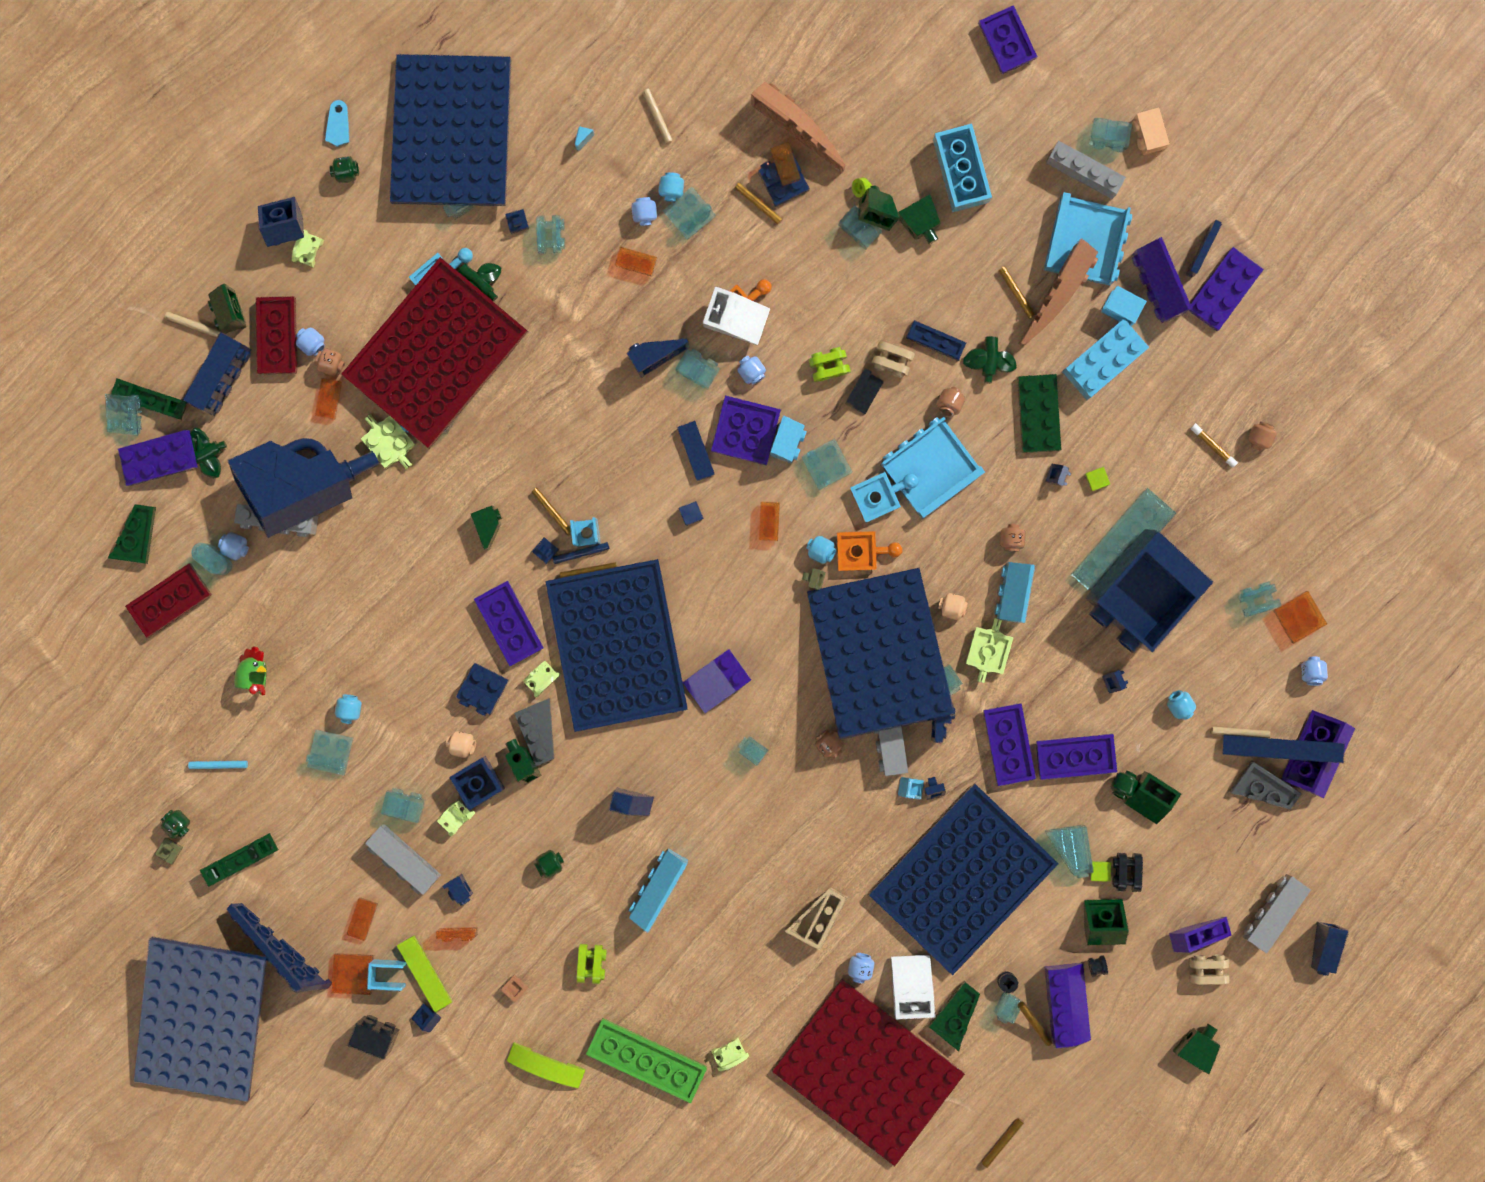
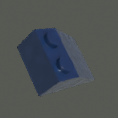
[627,339,689,378]

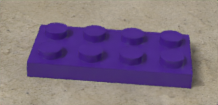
[1189,247,1264,331]
[118,430,198,486]
[474,581,544,666]
[983,703,1036,786]
[1036,734,1117,780]

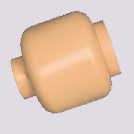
[938,593,968,620]
[446,731,476,758]

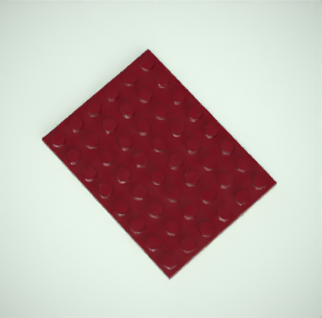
[341,257,529,449]
[772,979,965,1166]

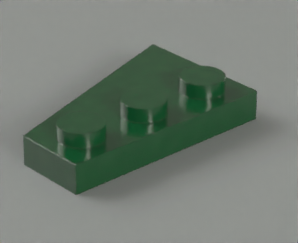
[108,504,156,564]

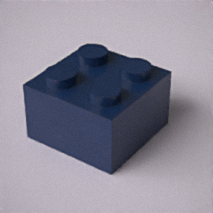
[258,197,304,247]
[449,756,505,810]

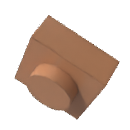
[501,974,528,1003]

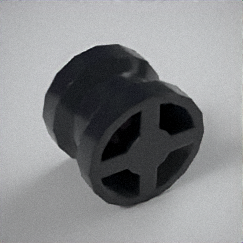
[1088,955,1108,977]
[997,971,1018,993]

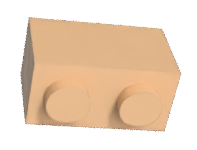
[1132,108,1169,155]

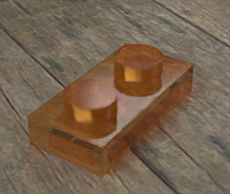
[770,142,801,186]
[615,247,657,277]
[315,378,342,419]
[759,502,780,541]
[346,897,378,941]
[436,927,478,942]

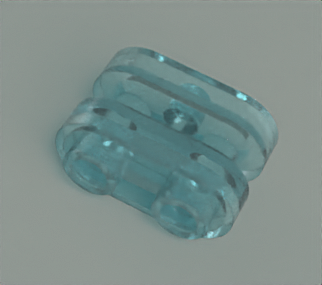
[536,215,565,254]
[191,543,232,575]
[1238,581,1282,617]

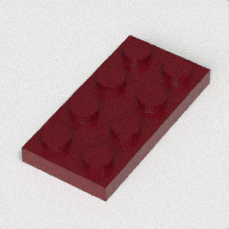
[256,296,297,375]
[125,563,212,638]

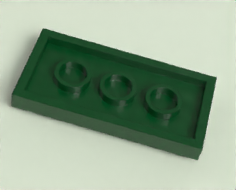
[1017,374,1062,453]

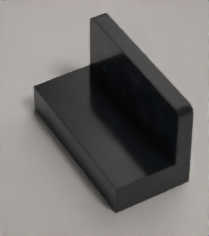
[845,368,883,414]

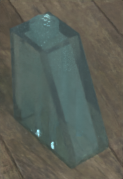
[1045,825,1094,878]

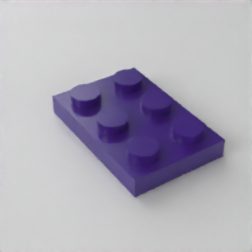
[978,5,1038,74]

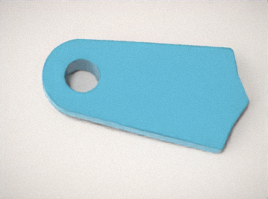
[325,100,350,147]

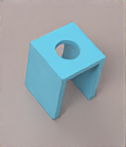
[1101,286,1147,326]
[570,517,601,547]
[367,959,407,991]

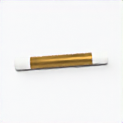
[1190,423,1238,468]

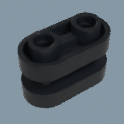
[1112,853,1143,892]

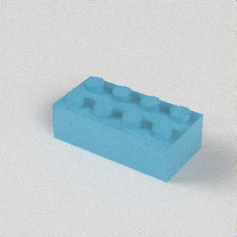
[933,124,992,213]
[1062,319,1149,400]

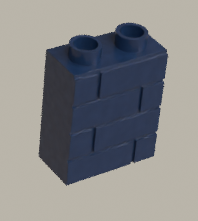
[1086,529,1213,653]

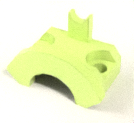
[292,230,324,267]
[523,661,561,698]
[437,799,475,836]
[711,1037,749,1071]

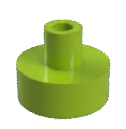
[852,177,872,198]

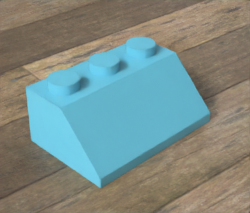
[995,562,1035,623]

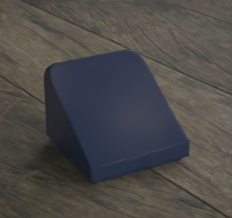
[679,501,704,526]
[411,1003,441,1032]

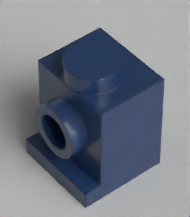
[443,874,473,906]

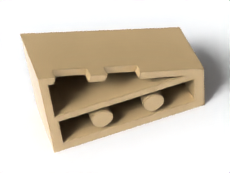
[785,888,848,950]

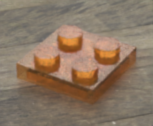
[1273,591,1327,643]
[332,953,374,995]

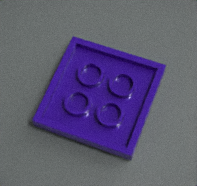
[711,395,781,466]

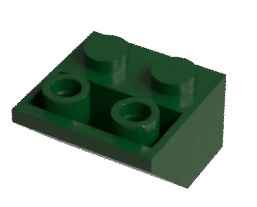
[1124,771,1181,825]

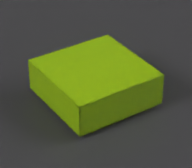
[1085,467,1110,492]
[1090,861,1111,882]

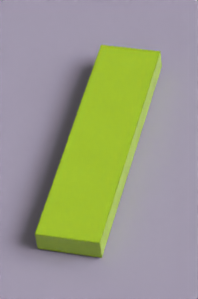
[397,935,453,1012]

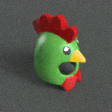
[234,646,267,696]

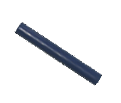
[552,542,610,564]

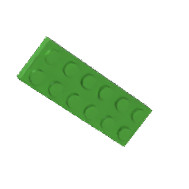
[586,1018,707,1103]

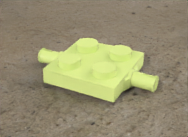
[361,414,415,469]
[965,618,1013,683]

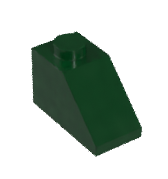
[471,505,502,550]

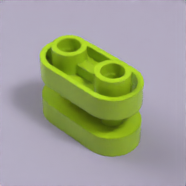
[808,347,851,382]
[577,944,607,984]

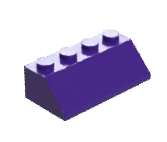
[1132,237,1192,323]
[1281,710,1355,799]
[1044,963,1091,1048]

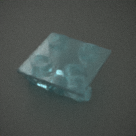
[663,187,716,240]
[105,394,142,435]
[801,439,852,490]
[306,730,353,775]

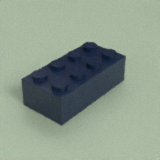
[183,332,252,415]

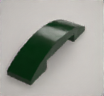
[111,378,188,420]
[200,833,279,887]

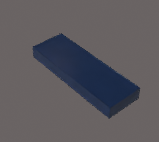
[1186,220,1222,277]
[906,320,966,361]
[677,421,715,481]

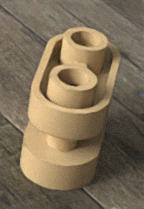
[871,341,915,378]
[1190,954,1230,985]

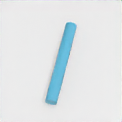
[188,761,248,769]

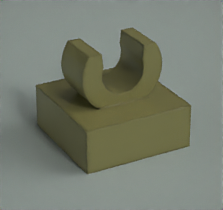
[802,568,826,590]
[155,838,183,864]

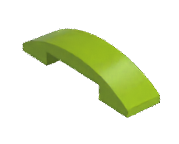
[507,1042,586,1088]

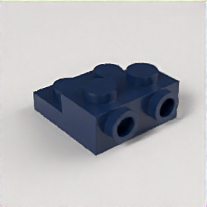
[758,152,810,207]
[456,663,509,716]
[931,708,955,743]

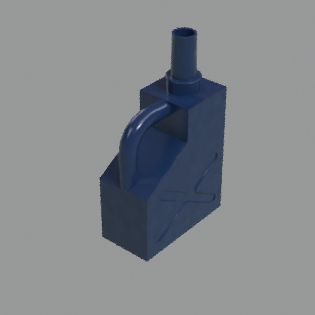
[227,438,379,538]

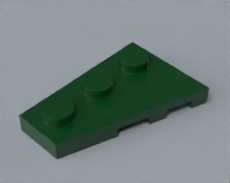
[928,981,980,1051]

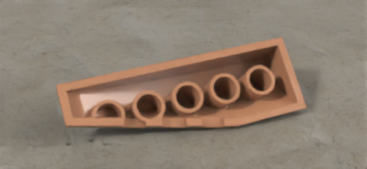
[751,82,846,173]
[1019,239,1098,346]

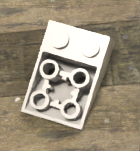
[703,287,770,345]
[891,955,935,1019]

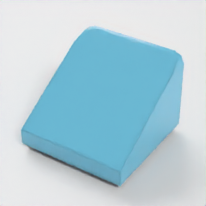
[575,127,595,151]
[898,777,924,799]

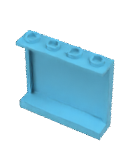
[1044,192,1132,286]
[881,417,985,519]

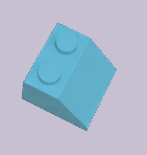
[770,416,807,463]

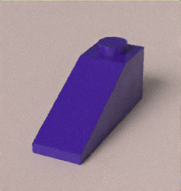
[1169,917,1232,953]

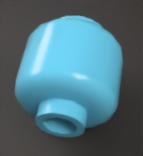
[659,172,684,202]
[806,536,836,564]
[1167,690,1196,720]
[335,694,362,724]

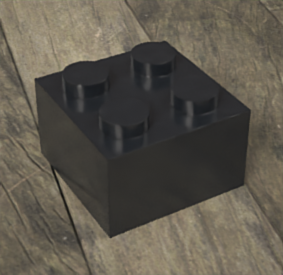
[348,1015,400,1060]

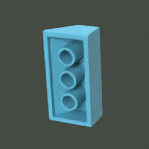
[629,848,688,932]

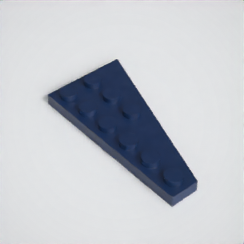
[226,903,333,992]

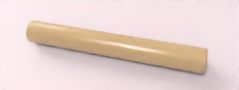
[643,89,673,144]
[165,312,221,338]
[1211,727,1270,738]

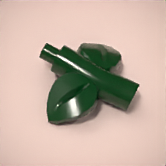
[458,263,502,302]
[963,336,1017,384]
[190,427,227,478]

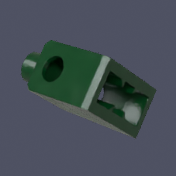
[858,185,900,231]
[898,194,941,245]
[505,739,542,784]
[1173,1024,1220,1075]

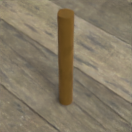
[735,182,783,224]
[999,266,1035,319]
[531,488,572,536]
[560,562,617,578]
[1017,1001,1053,1046]
[982,1118,1024,1168]

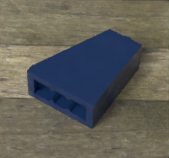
[609,788,654,816]
[1311,922,1349,976]

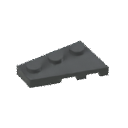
[514,698,555,766]
[1230,761,1301,810]

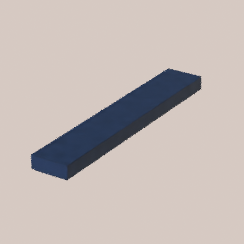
[1223,735,1345,763]

